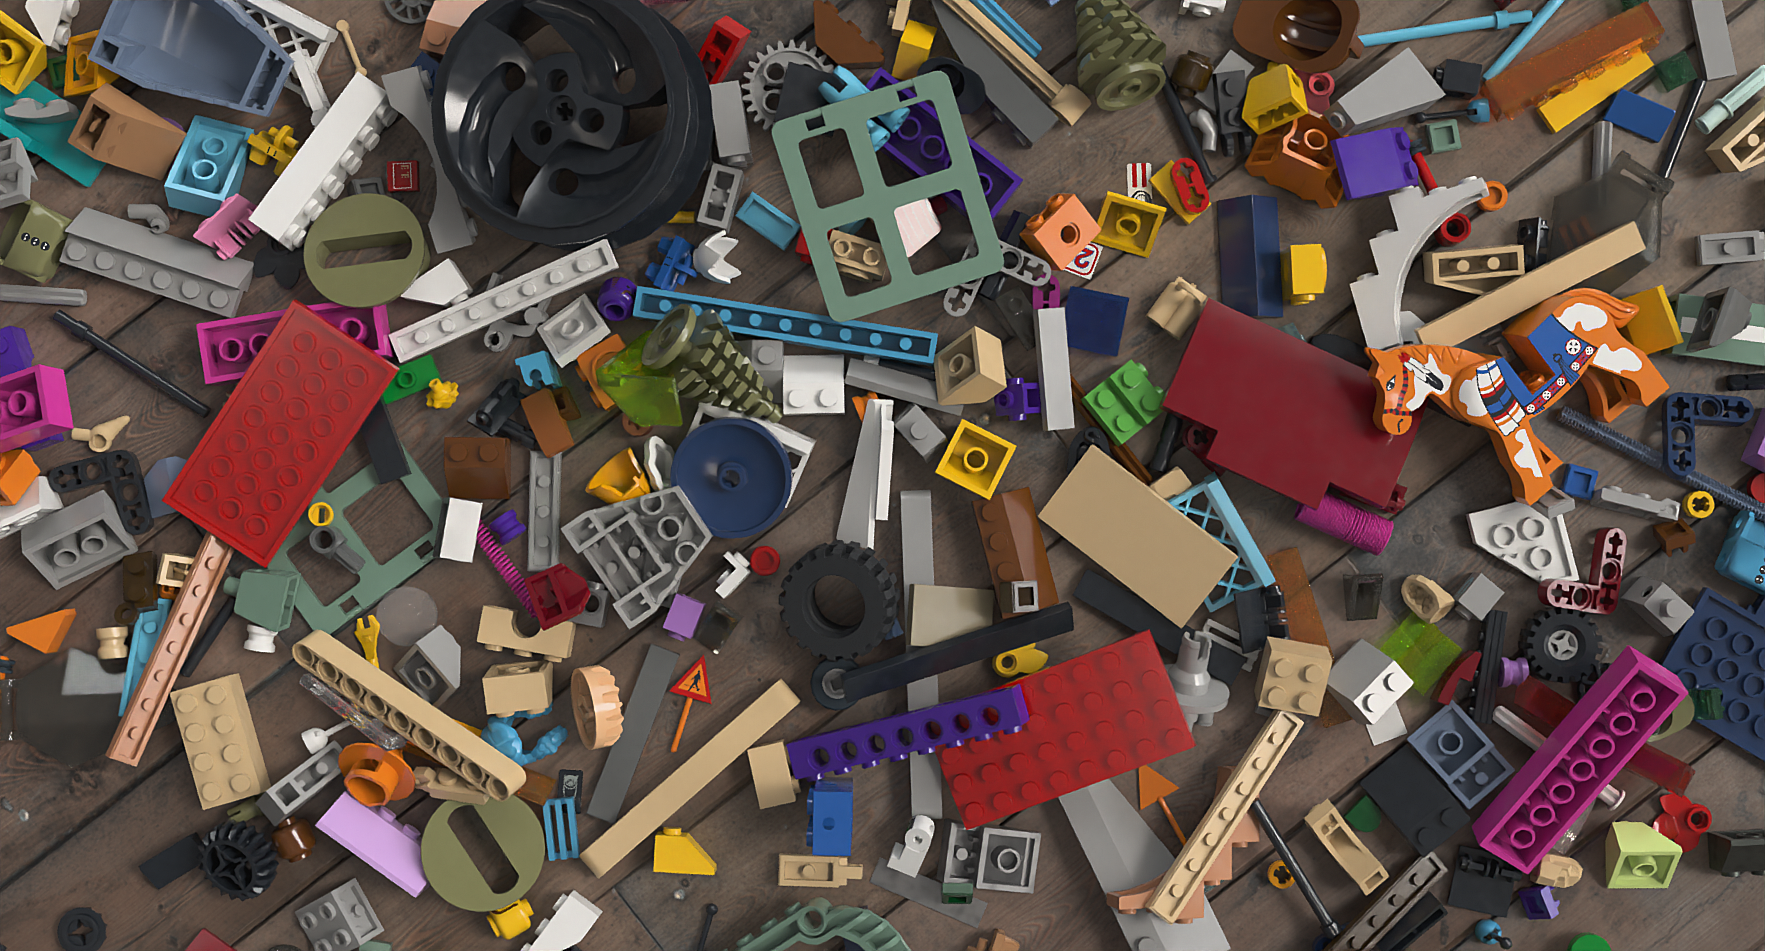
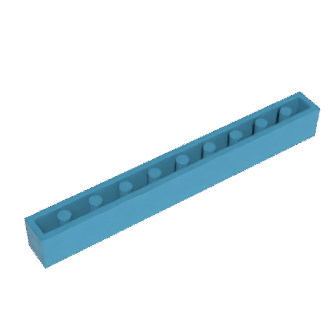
[633,286,938,366]

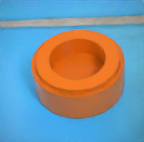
[1476,181,1508,212]

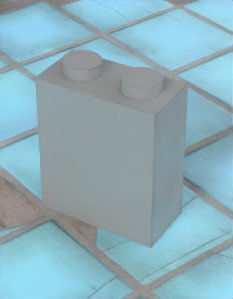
[709,80,753,170]

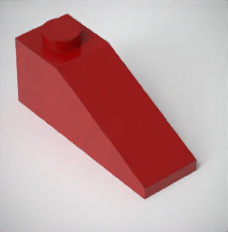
[698,15,752,85]

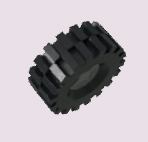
[1518,607,1603,683]

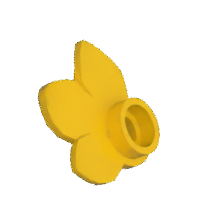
[992,643,1048,678]

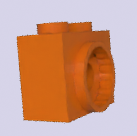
[1019,193,1101,271]
[575,333,650,411]
[0,449,41,506]

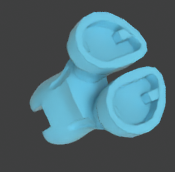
[818,65,910,152]

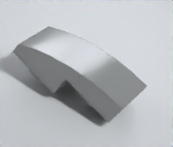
[4,98,80,124]

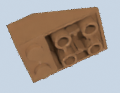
[68,83,187,181]

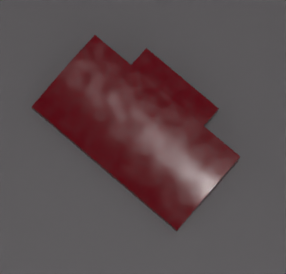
[1159,298,1429,511]

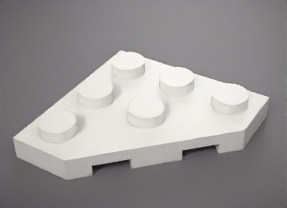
[1466,501,1579,583]

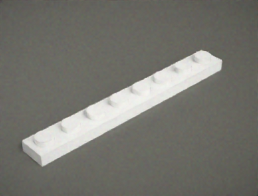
[388,239,619,363]

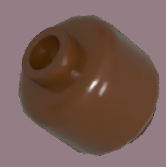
[271,815,316,863]

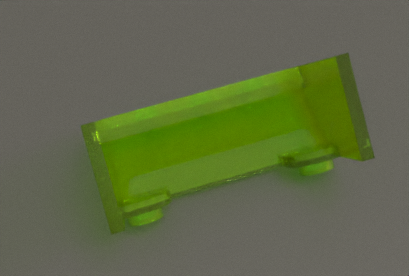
[596,329,730,427]

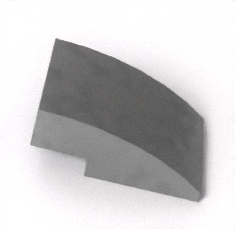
[937,819,1041,894]

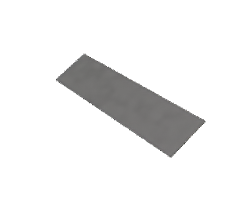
[870,857,988,928]

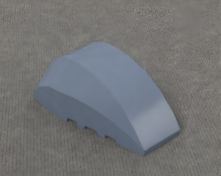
[87,0,295,117]

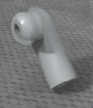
[1189,109,1218,153]
[128,204,170,234]

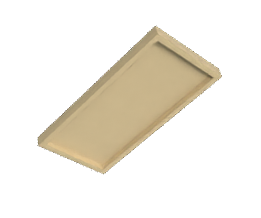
[1038,445,1239,629]

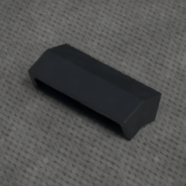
[1375,891,1448,951]

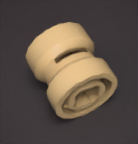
[96,626,129,659]

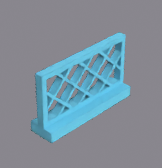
[1167,472,1276,613]

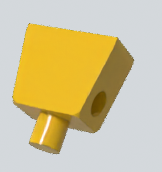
[1242,61,1308,135]

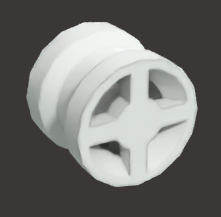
[244,624,278,653]

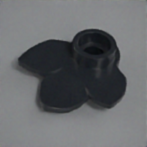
[254,236,306,290]

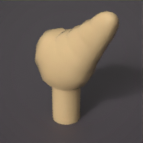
[72,416,130,453]

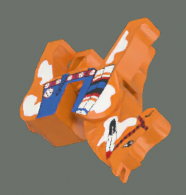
[1364,288,1670,506]

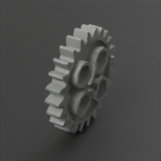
[741,40,834,132]

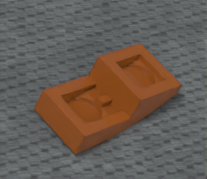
[520,387,574,458]

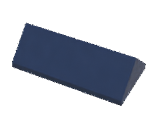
[1216,195,1283,319]

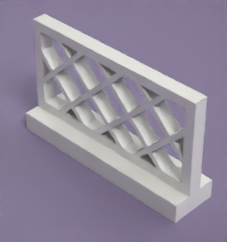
[235,0,339,95]
[686,401,817,508]

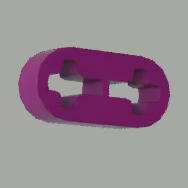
[1031,274,1060,326]

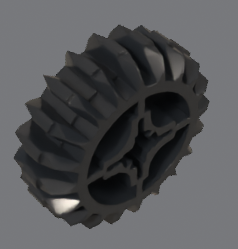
[196,819,279,902]

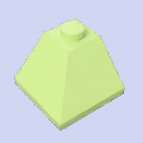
[1605,821,1683,888]

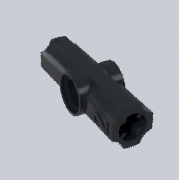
[977,210,1031,302]

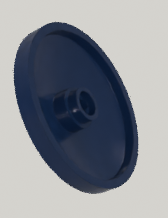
[670,417,793,538]

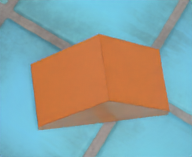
[6,608,77,654]

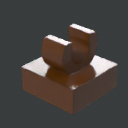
[1653,518,1696,557]

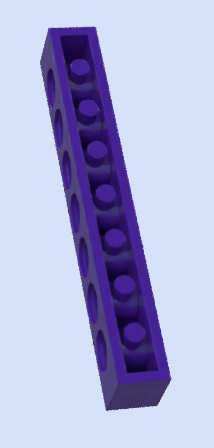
[786,684,1030,782]

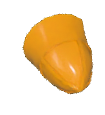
[585,447,651,505]

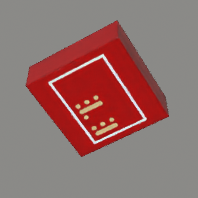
[387,160,420,193]

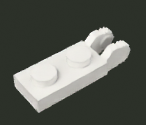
[289,49,331,128]

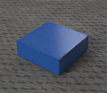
[1560,463,1599,500]

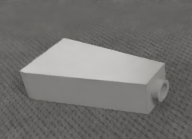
[1323,47,1446,137]

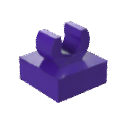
[1518,885,1560,920]

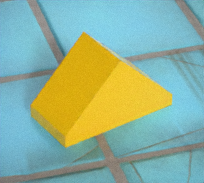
[891,20,937,81]

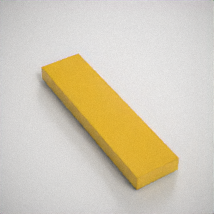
[1536,41,1654,134]

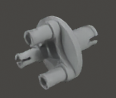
[1164,631,1229,732]

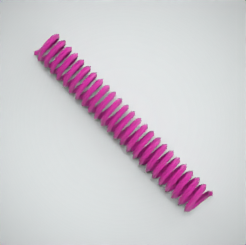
[476,520,537,618]

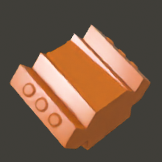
[1244,108,1350,209]

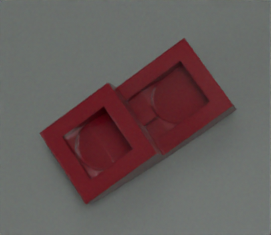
[1430,650,1482,706]

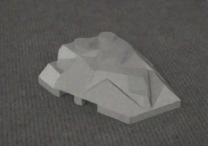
[561,485,713,630]

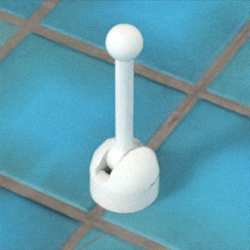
[301,709,373,754]

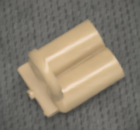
[1146,277,1207,340]

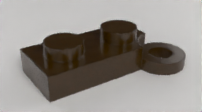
[114,551,158,627]

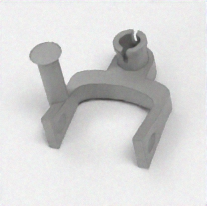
[484,272,552,352]

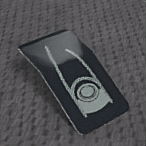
[557,769,583,814]

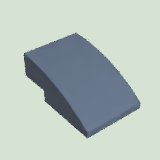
[1406,700,1515,811]

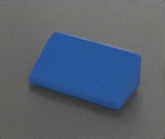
[1603,89,1676,143]

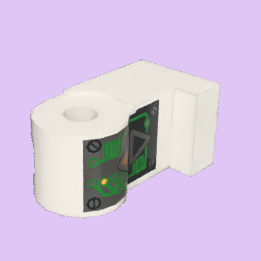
[887,815,935,878]

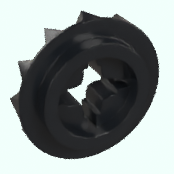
[57,907,107,951]

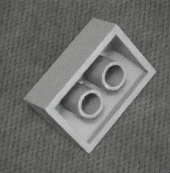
[21,490,138,590]

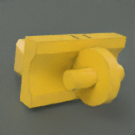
[247,125,299,177]

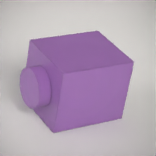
[663,593,707,641]

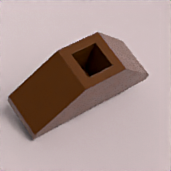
[813,0,885,70]

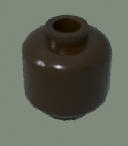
[1170,50,1214,97]

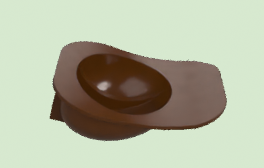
[1233,0,1364,73]

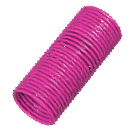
[1294,492,1394,556]

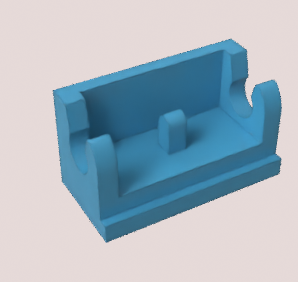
[515,351,563,390]

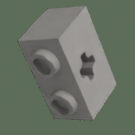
[697,163,745,234]

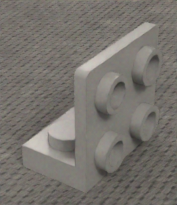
[295,878,384,951]

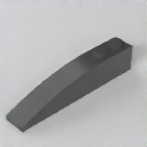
[928,0,1059,149]

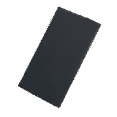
[138,832,201,890]

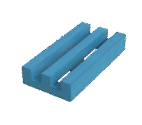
[542,796,580,861]

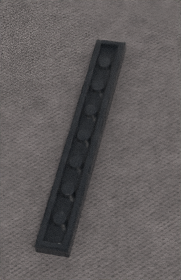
[840,601,1074,703]

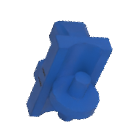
[645,235,698,292]

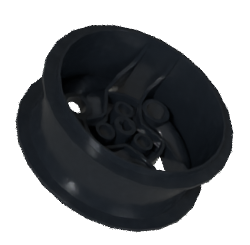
[431,0,715,252]

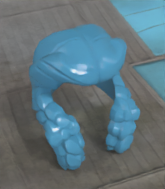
[481,702,569,767]

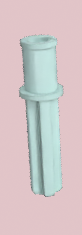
[1695,65,1765,134]

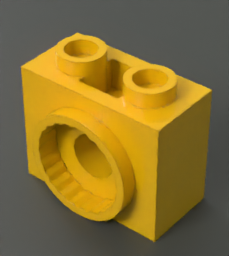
[1280,244,1327,305]

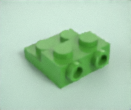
[1081,359,1165,447]

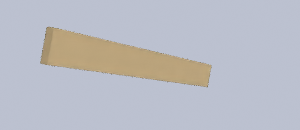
[1414,221,1646,347]
[1145,709,1304,925]

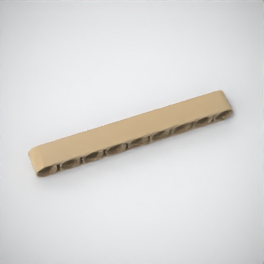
[292,629,526,802]
[579,678,801,879]

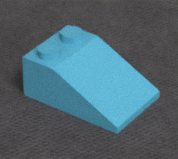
[164,115,254,217]

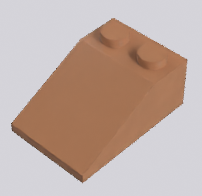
[419,0,487,60]

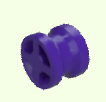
[489,509,527,546]

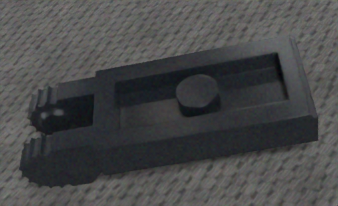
[1212,70,1252,158]

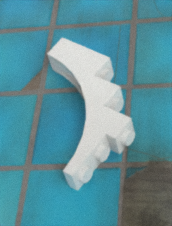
[1350,176,1490,351]

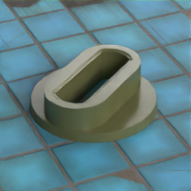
[304,193,431,309]
[421,795,545,912]

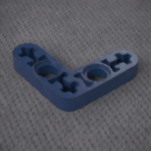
[1661,392,1754,480]

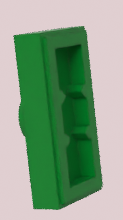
[383,354,443,405]

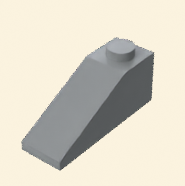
[255,740,343,826]

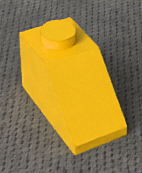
[653,827,717,875]

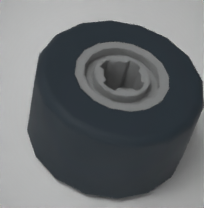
[810,657,860,711]

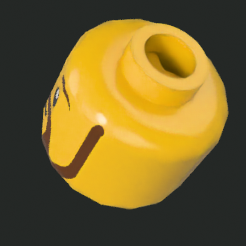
[486,898,534,940]

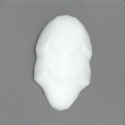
[644,436,675,492]

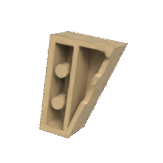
[1705,96,1765,173]
[1423,244,1525,296]

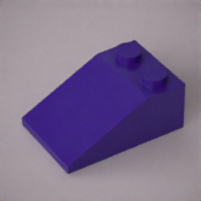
[1330,127,1419,200]

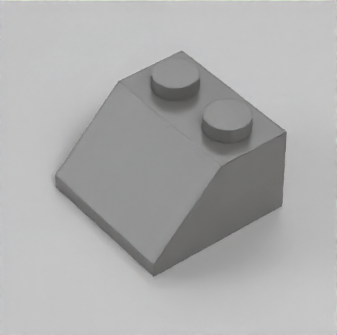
[1326,638,1414,725]

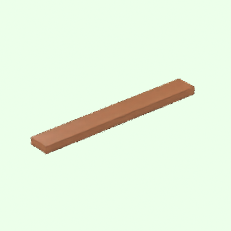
[105,531,235,767]

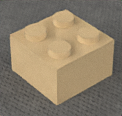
[1254,636,1332,717]

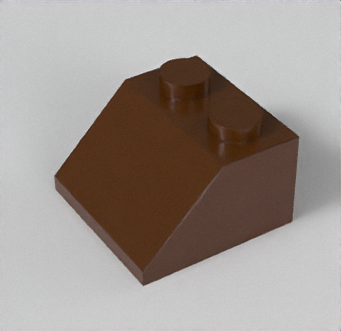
[444,437,511,499]

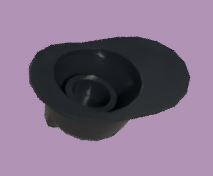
[916,56,986,114]

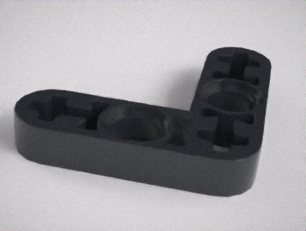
[49,450,154,535]

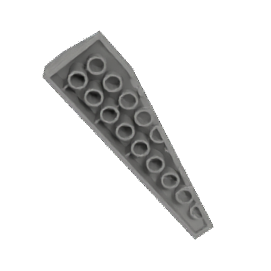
[1058,779,1231,951]

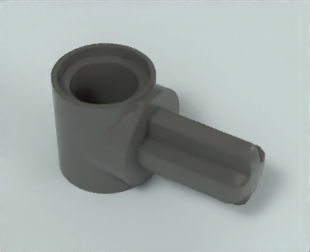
[309,526,365,574]

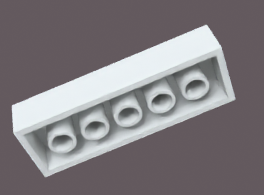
[248,72,398,252]

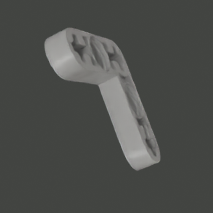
[943,237,1051,318]

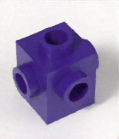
[994,378,1042,421]

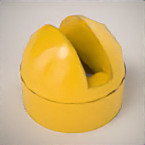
[308,502,334,527]

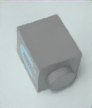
[1453,572,1505,621]

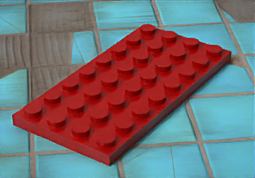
[161,299,399,568]
[930,629,1196,830]

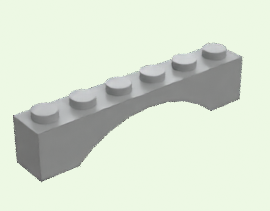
[381,65,478,254]

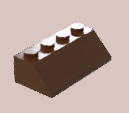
[971,487,1059,619]

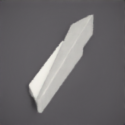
[836,399,894,549]

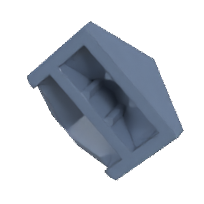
[144,456,188,518]

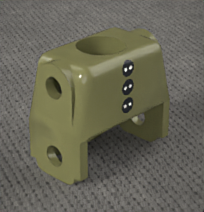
[0,198,73,283]

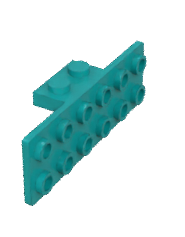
[0,80,106,187]

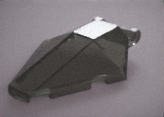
[1546,150,1675,294]
[0,647,177,768]

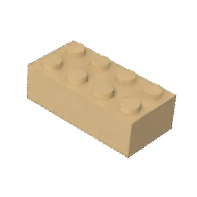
[170,673,271,810]

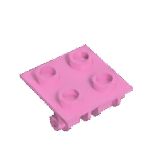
[193,193,261,260]

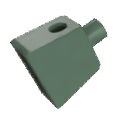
[223,568,301,632]

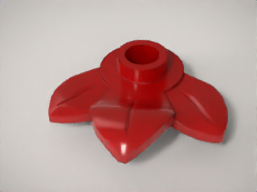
[1651,793,1712,853]

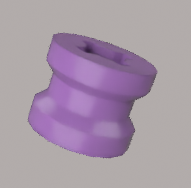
[1498,657,1529,688]

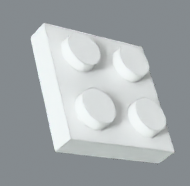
[536,293,611,368]

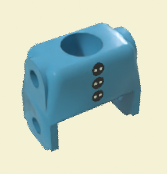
[1715,510,1765,595]

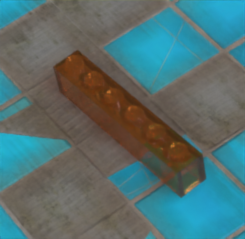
[1479,1,1665,122]

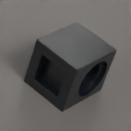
[1432,59,1482,100]

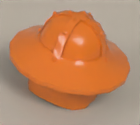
[338,740,416,807]

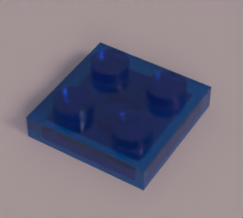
[1065,286,1129,358]

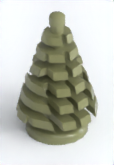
[1075,0,1166,111]
[641,304,783,423]

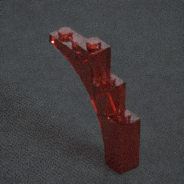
[1513,675,1696,798]

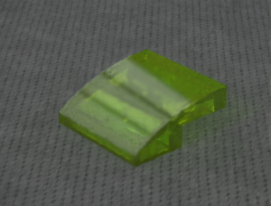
[1380,611,1463,696]

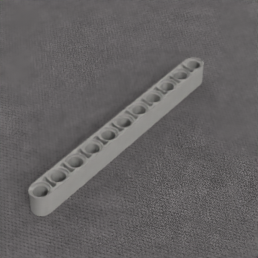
[900,490,942,819]

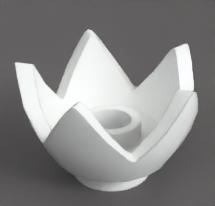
[693,230,741,284]

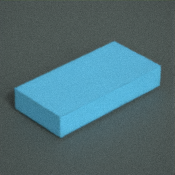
[735,191,801,251]

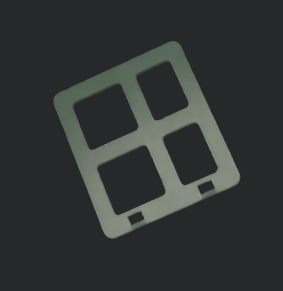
[771,71,1004,322]
[268,440,443,635]

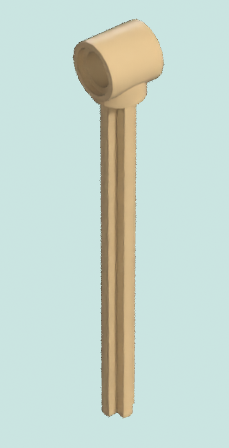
[942,0,1091,127]

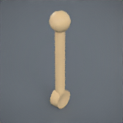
[336,20,367,77]

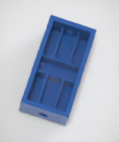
[806,777,853,856]

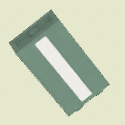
[1661,293,1765,370]

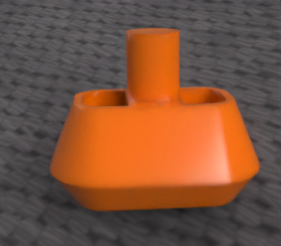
[159,585,181,601]

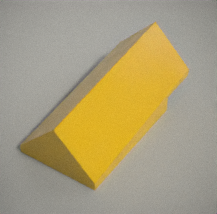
[0,10,47,95]

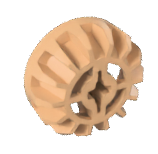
[571,665,624,750]

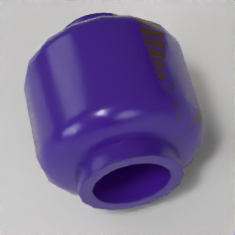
[597,277,637,321]

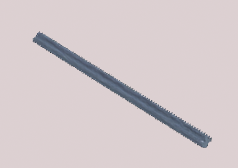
[1556,406,1765,523]

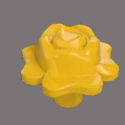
[426,378,459,409]

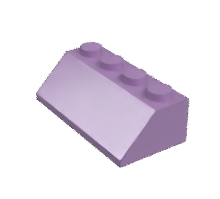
[315,790,430,898]

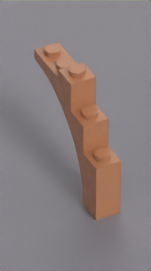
[1107,766,1259,924]

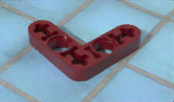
[1537,527,1627,615]

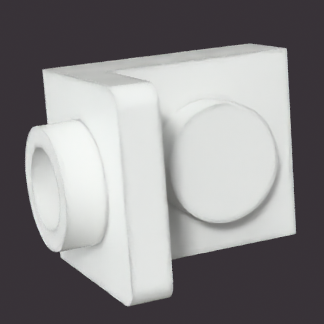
[715,551,751,599]

